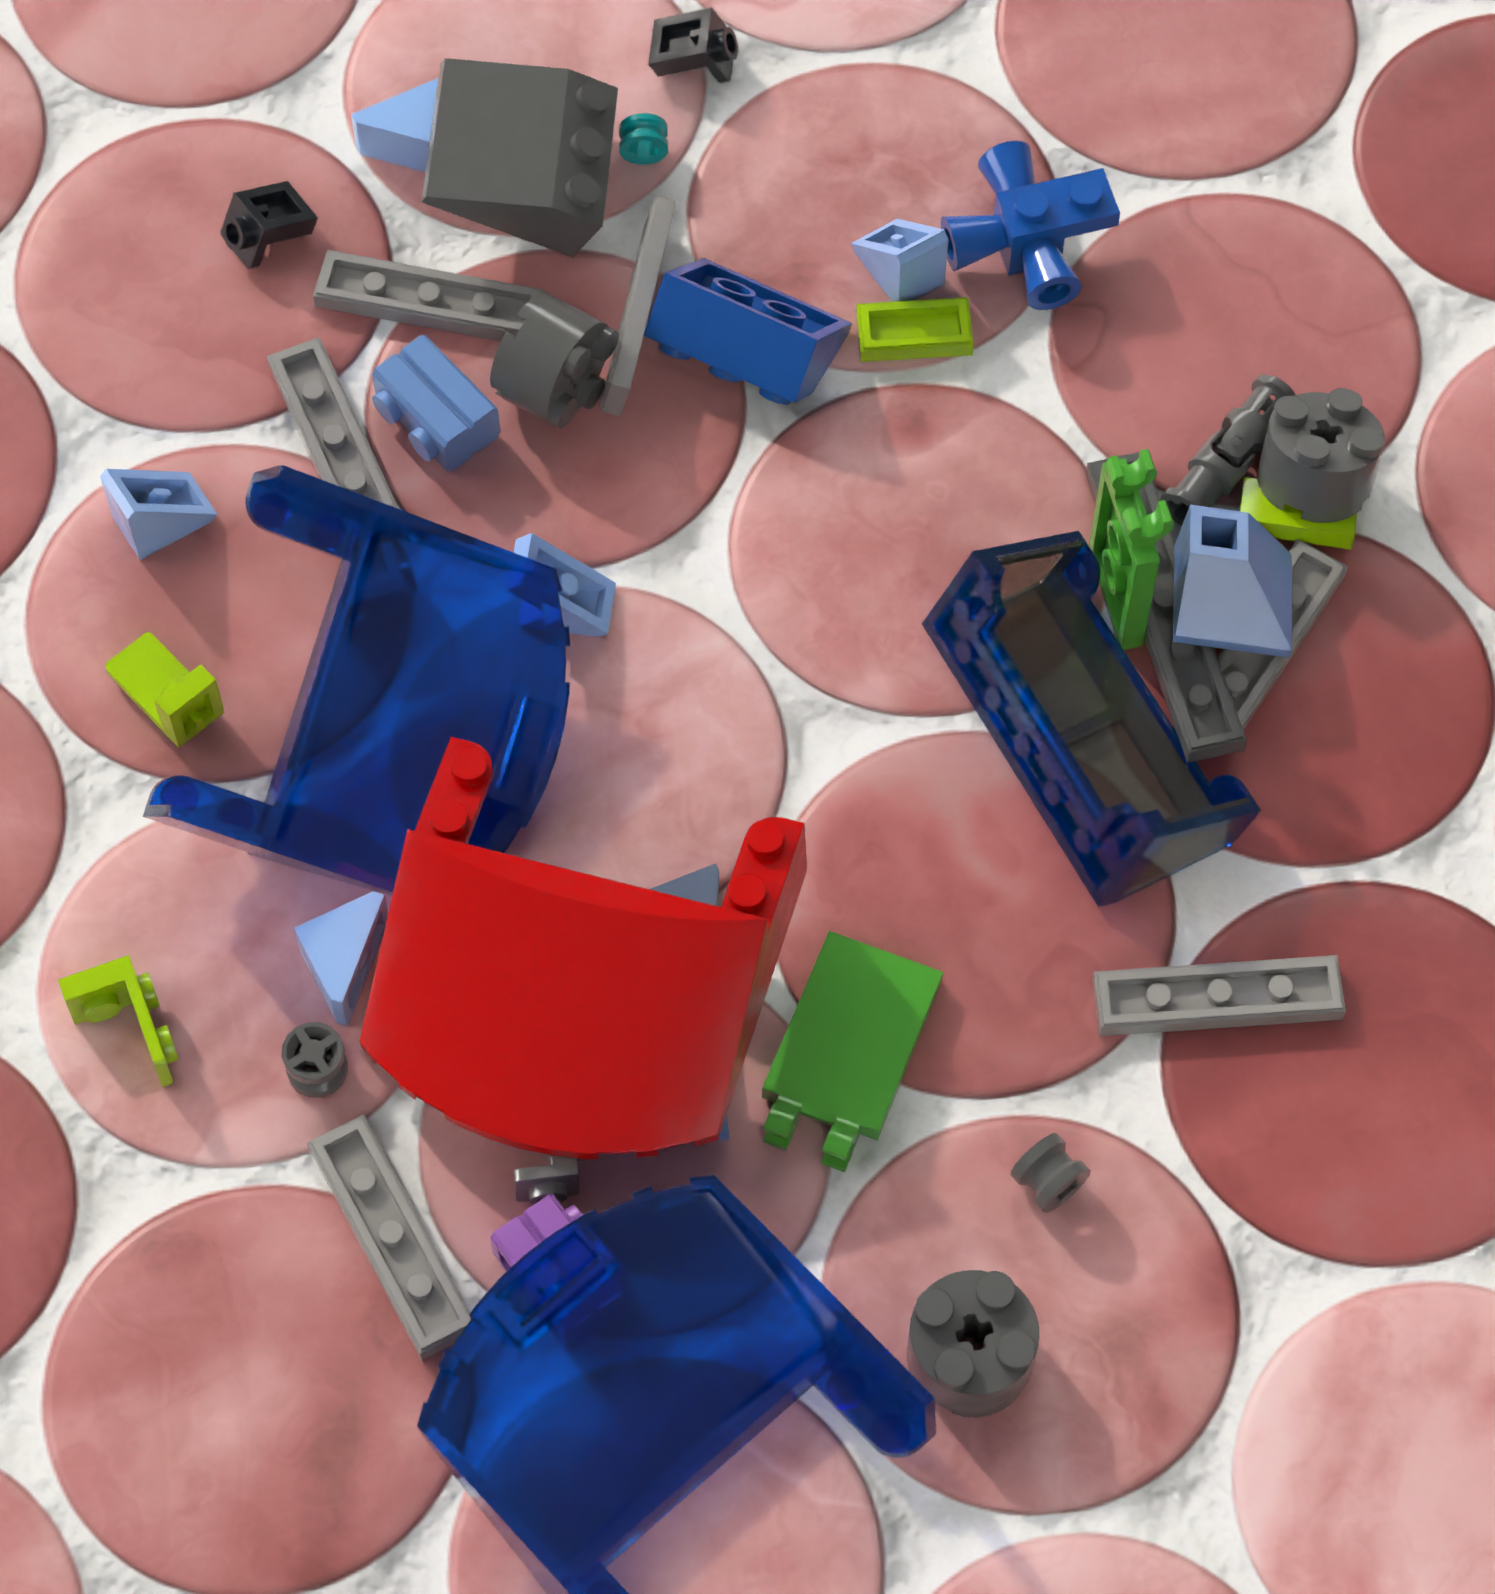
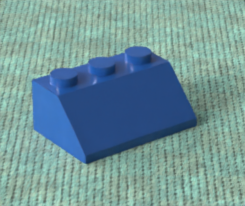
[643,258,852,405]

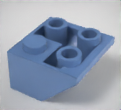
[1173,505,1292,658]

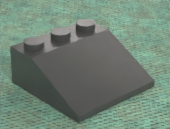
[421,58,618,257]

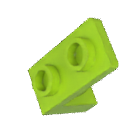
[105,632,225,748]
[58,955,179,1087]

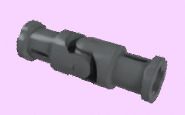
[1160,374,1295,526]

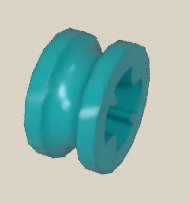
[619,113,668,165]

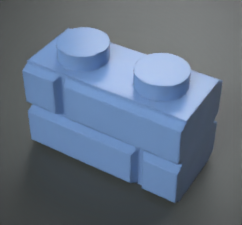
[372,334,501,472]

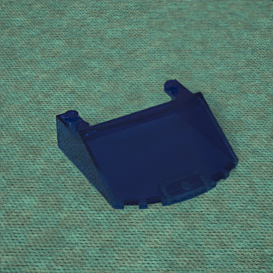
[142,465,570,896]
[417,1175,936,1594]

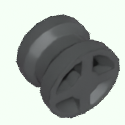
[282,1022,348,1098]
[1010,1133,1091,1213]

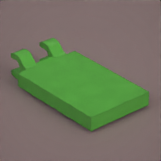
[1088,449,1174,651]
[762,931,944,1172]

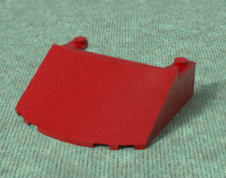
[359,737,807,1159]

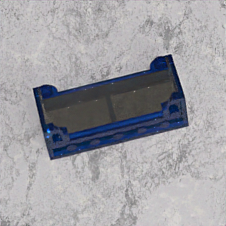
[922,531,1261,907]

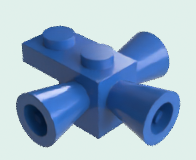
[941,141,1120,310]

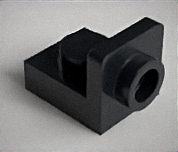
[648,7,738,83]
[221,181,318,269]

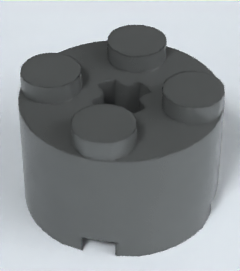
[490,292,619,429]
[1257,388,1385,523]
[907,1270,1039,1418]

